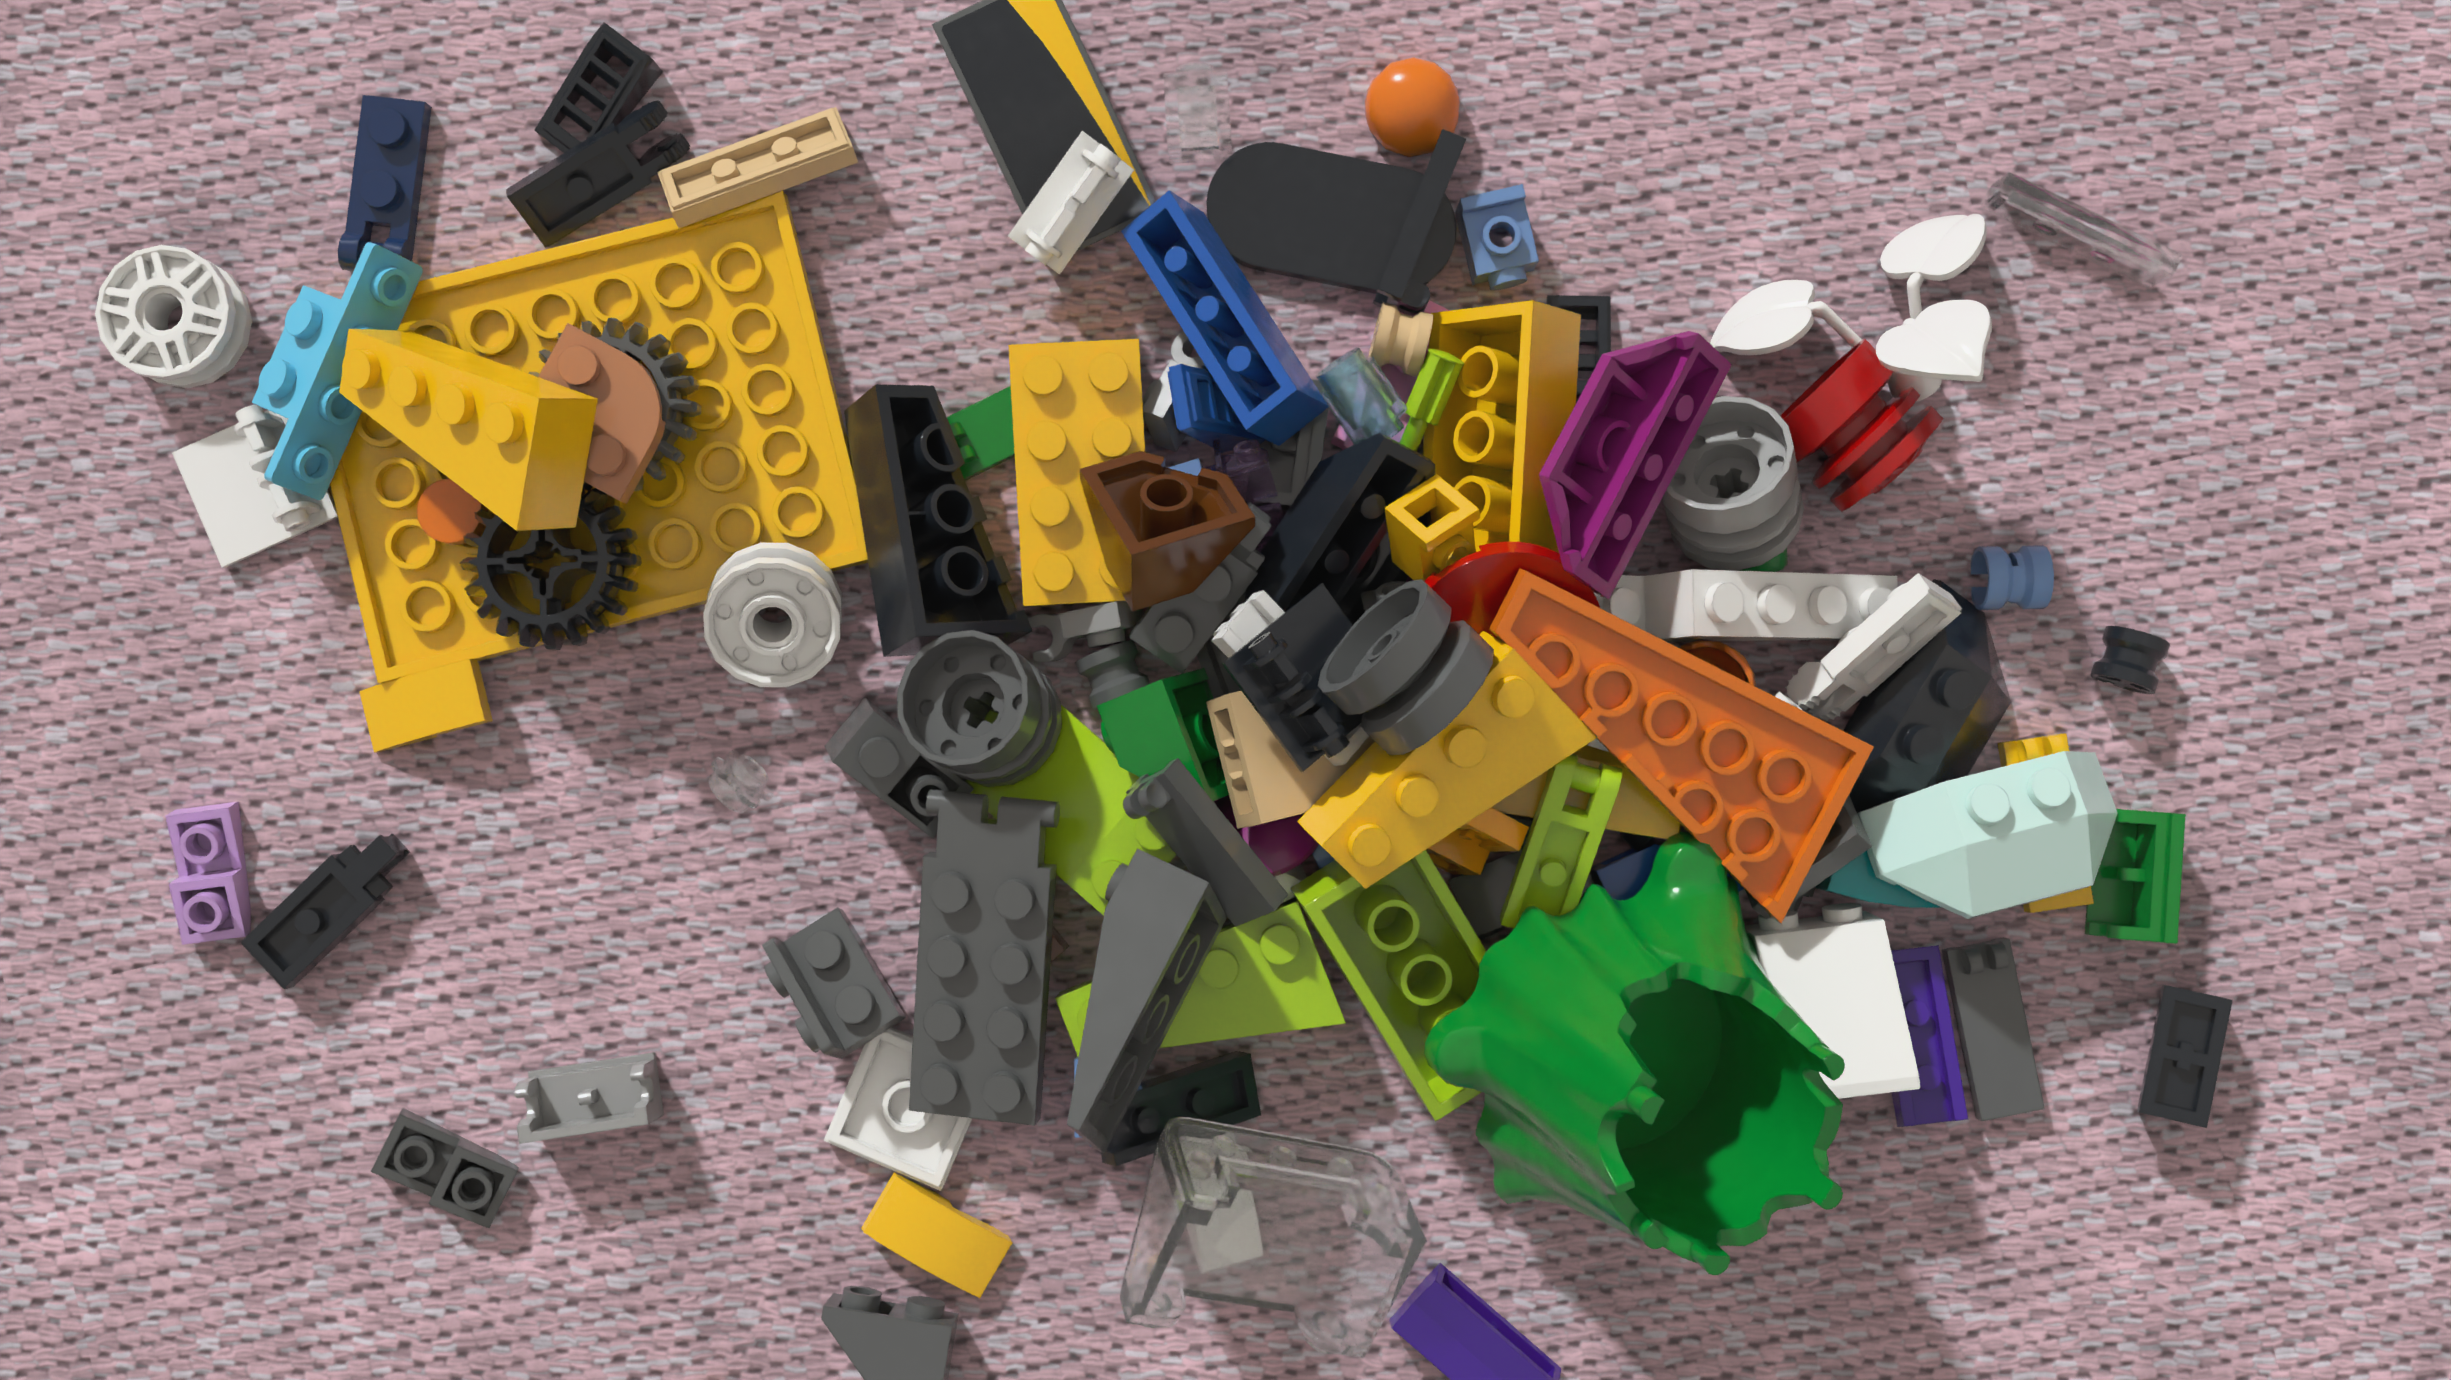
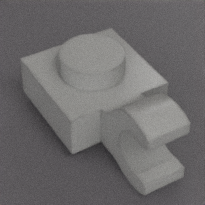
[1143,331,1208,452]
[1028,601,1144,662]

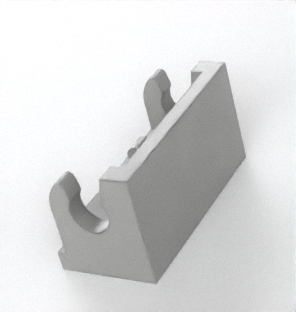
[514,1052,664,1144]

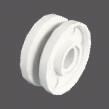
[95,245,252,388]
[703,542,842,687]

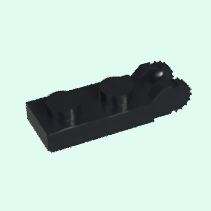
[506,100,691,248]

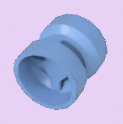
[1971,545,2054,610]

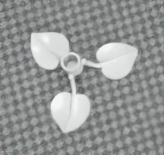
[1710,214,1992,402]

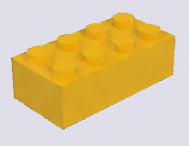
[1423,300,1581,553]
[1008,339,1145,606]

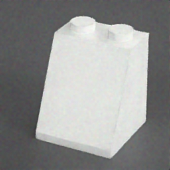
[1745,903,1920,1099]

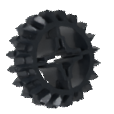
[460,488,642,650]

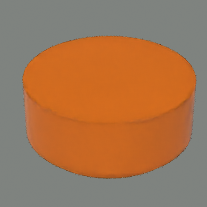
[417,479,488,545]

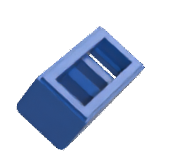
[1167,364,1265,453]

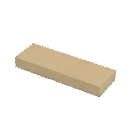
[657,107,859,228]

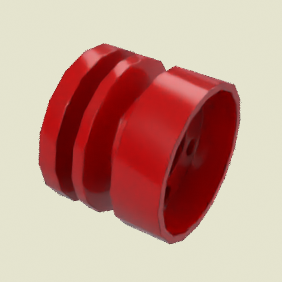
[1780,339,1944,512]

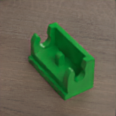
[2085,809,2186,944]

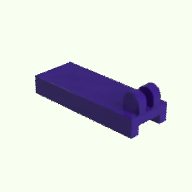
[1891,945,1968,1127]

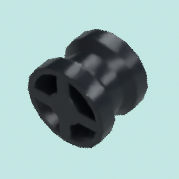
[2090,626,2170,694]

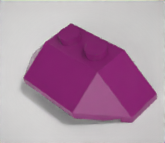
[1539,331,1732,600]

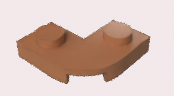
[538,323,666,504]

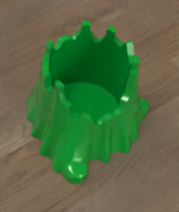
[1424,832,1845,1275]

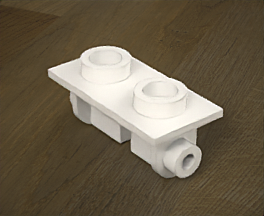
[1008,131,1134,274]

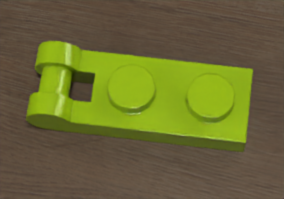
[1500,754,1622,929]

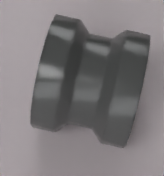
[1075,640,1150,710]

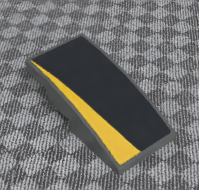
[932,0,1156,252]

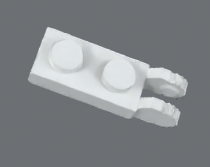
[1785,573,1962,721]

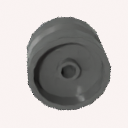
[1318,579,1494,755]

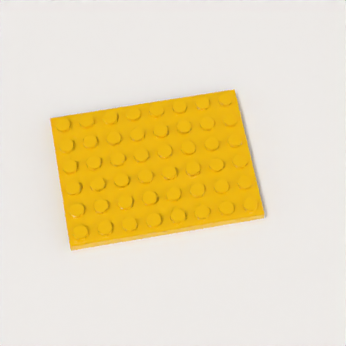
[330,190,868,684]

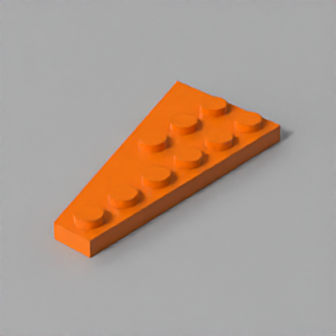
[1489,569,1874,923]

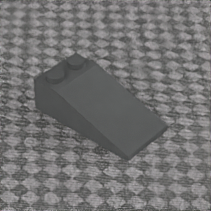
[1067,849,1227,1153]

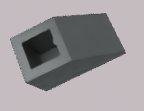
[825,697,974,838]
[821,1286,959,1380]

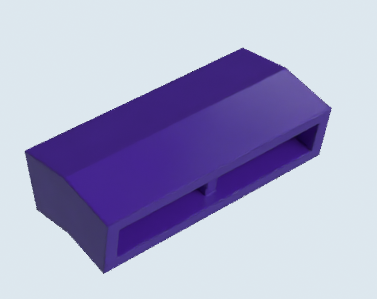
[1389,1263,1561,1380]

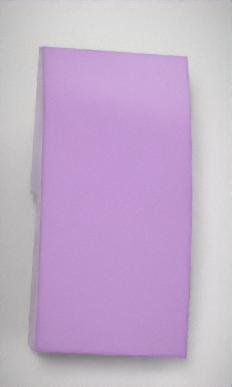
[165,802,251,945]

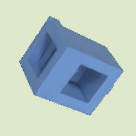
[1455,184,1539,291]

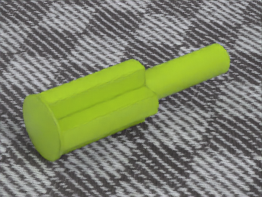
[1400,348,1465,452]

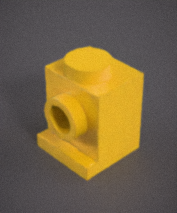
[1385,474,1480,581]

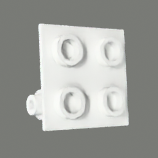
[172,405,338,568]

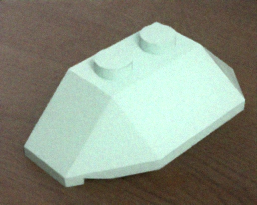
[1857,751,2118,919]

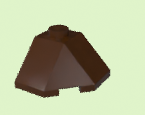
[1080,451,1255,612]

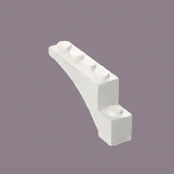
[1594,569,1898,642]

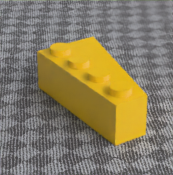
[339,329,598,531]
[1297,631,1597,889]

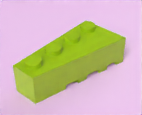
[1055,898,1346,1058]

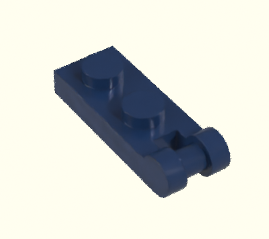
[338,95,432,271]

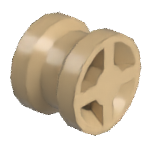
[1367,302,1433,377]

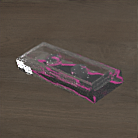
[1981,172,2183,289]

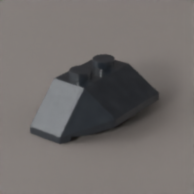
[1244,432,1436,625]
[1843,579,2011,813]

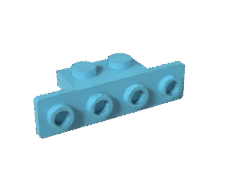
[251,242,423,500]

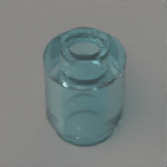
[1316,347,1408,445]

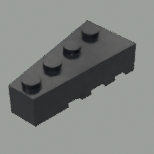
[844,384,1032,657]

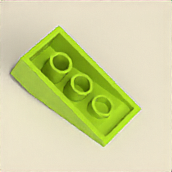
[966,704,1176,916]

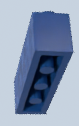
[1121,190,1329,446]

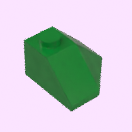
[1097,668,1229,801]

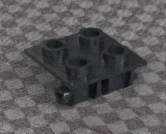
[1222,583,1362,772]

